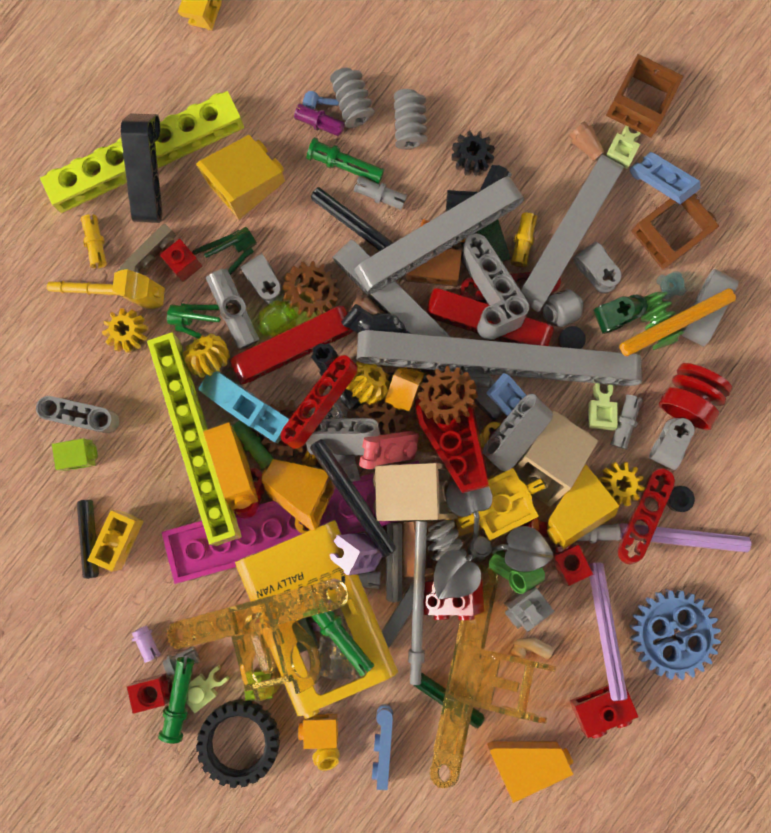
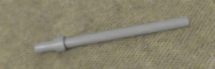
[408,520,427,685]

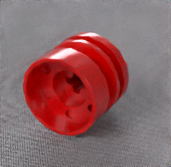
[659,363,732,430]

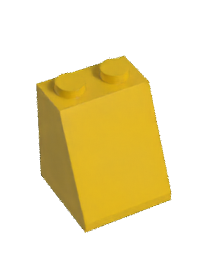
[196,135,285,220]

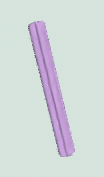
[619,523,752,552]
[589,562,627,701]

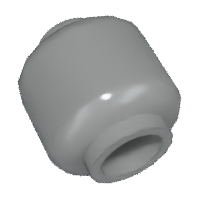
[543,289,583,327]

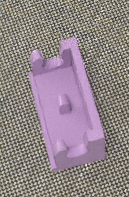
[330,533,382,575]

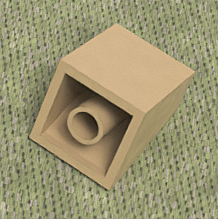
[512,411,598,507]
[373,463,458,521]

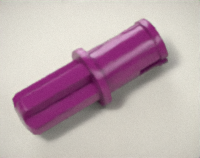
[294,103,345,136]

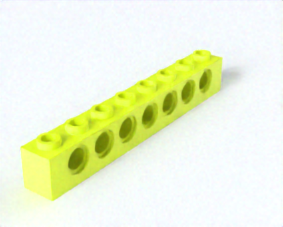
[40,91,245,213]
[147,332,242,546]

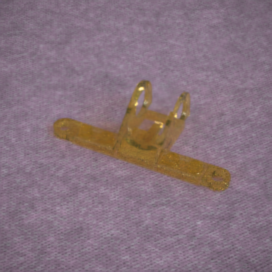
[429,565,556,788]
[166,579,348,702]

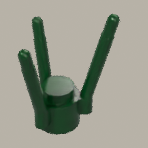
[192,227,257,275]

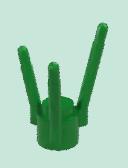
[167,303,228,339]

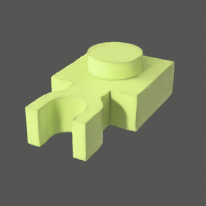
[605,125,641,169]
[588,383,617,431]
[186,665,230,713]

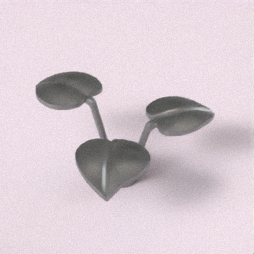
[434,478,553,600]

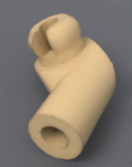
[512,638,554,659]

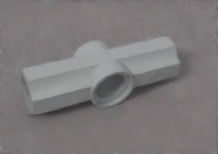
[206,268,259,350]

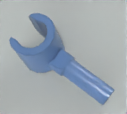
[303,91,339,110]

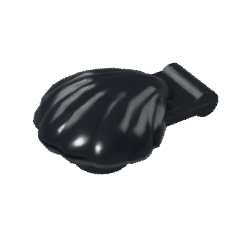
[341,304,406,333]

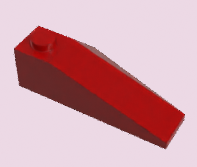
[415,390,489,493]

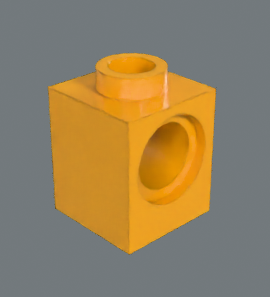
[385,367,425,411]
[298,714,338,749]

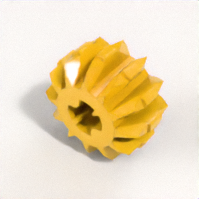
[102,308,149,353]
[183,333,230,378]
[346,361,391,405]
[598,462,645,506]

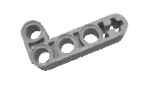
[461,233,529,340]

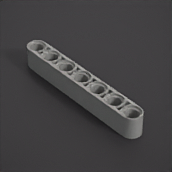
[521,154,624,312]
[354,176,524,294]

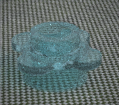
[656,271,686,300]

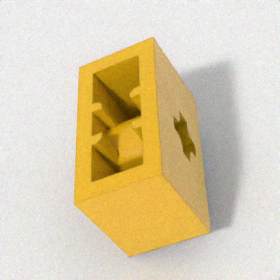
[87,510,144,572]

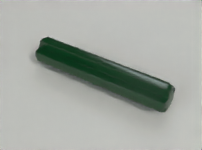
[413,672,485,729]

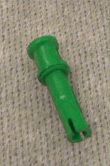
[306,137,385,184]
[305,597,374,676]
[158,657,195,744]

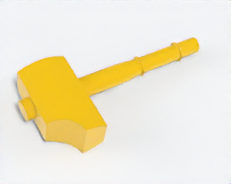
[47,269,165,309]

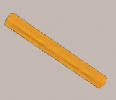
[619,288,736,356]

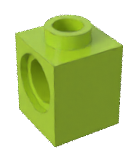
[52,438,98,471]

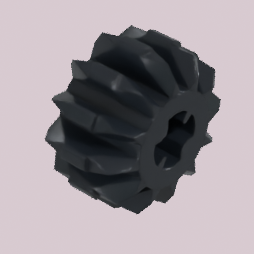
[451,130,495,176]

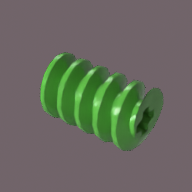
[641,291,684,350]

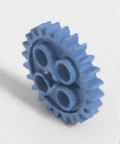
[630,589,721,680]

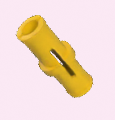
[511,212,538,267]
[81,214,107,269]

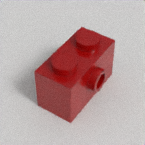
[570,685,639,739]

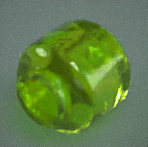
[258,300,298,337]

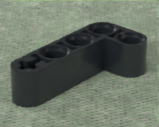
[121,113,162,223]

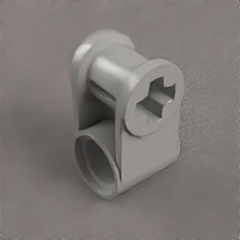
[573,241,621,293]
[240,253,285,305]
[649,418,694,470]

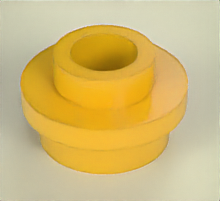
[312,748,340,771]

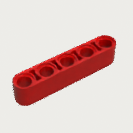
[425,288,554,346]
[229,306,354,385]

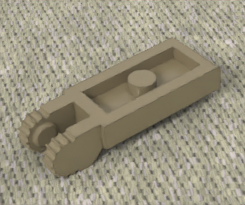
[116,224,176,273]

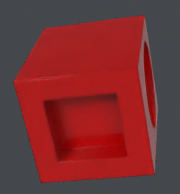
[160,239,203,282]
[552,544,593,586]
[127,673,172,714]

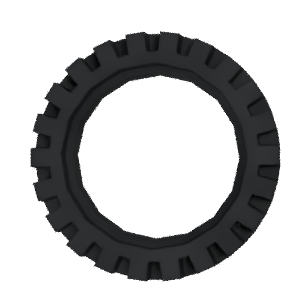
[196,699,280,788]

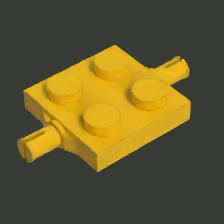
[458,467,546,540]

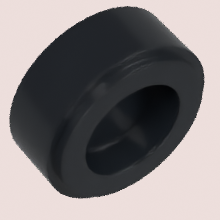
[558,326,586,349]
[667,486,695,512]

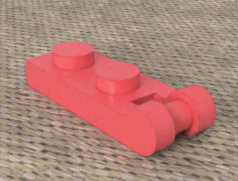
[359,431,419,469]

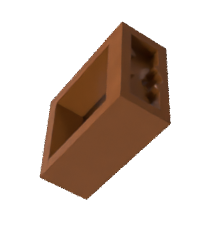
[606,54,684,138]
[631,193,719,270]

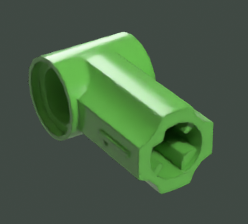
[489,550,545,594]

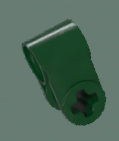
[593,294,648,334]

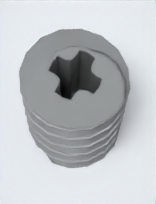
[330,67,375,128]
[394,89,427,149]
[426,520,466,561]

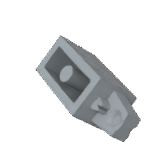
[504,587,554,632]

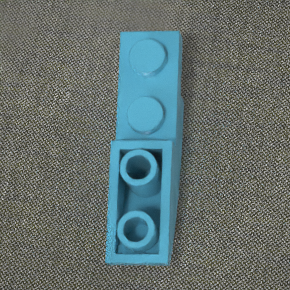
[198,371,289,443]

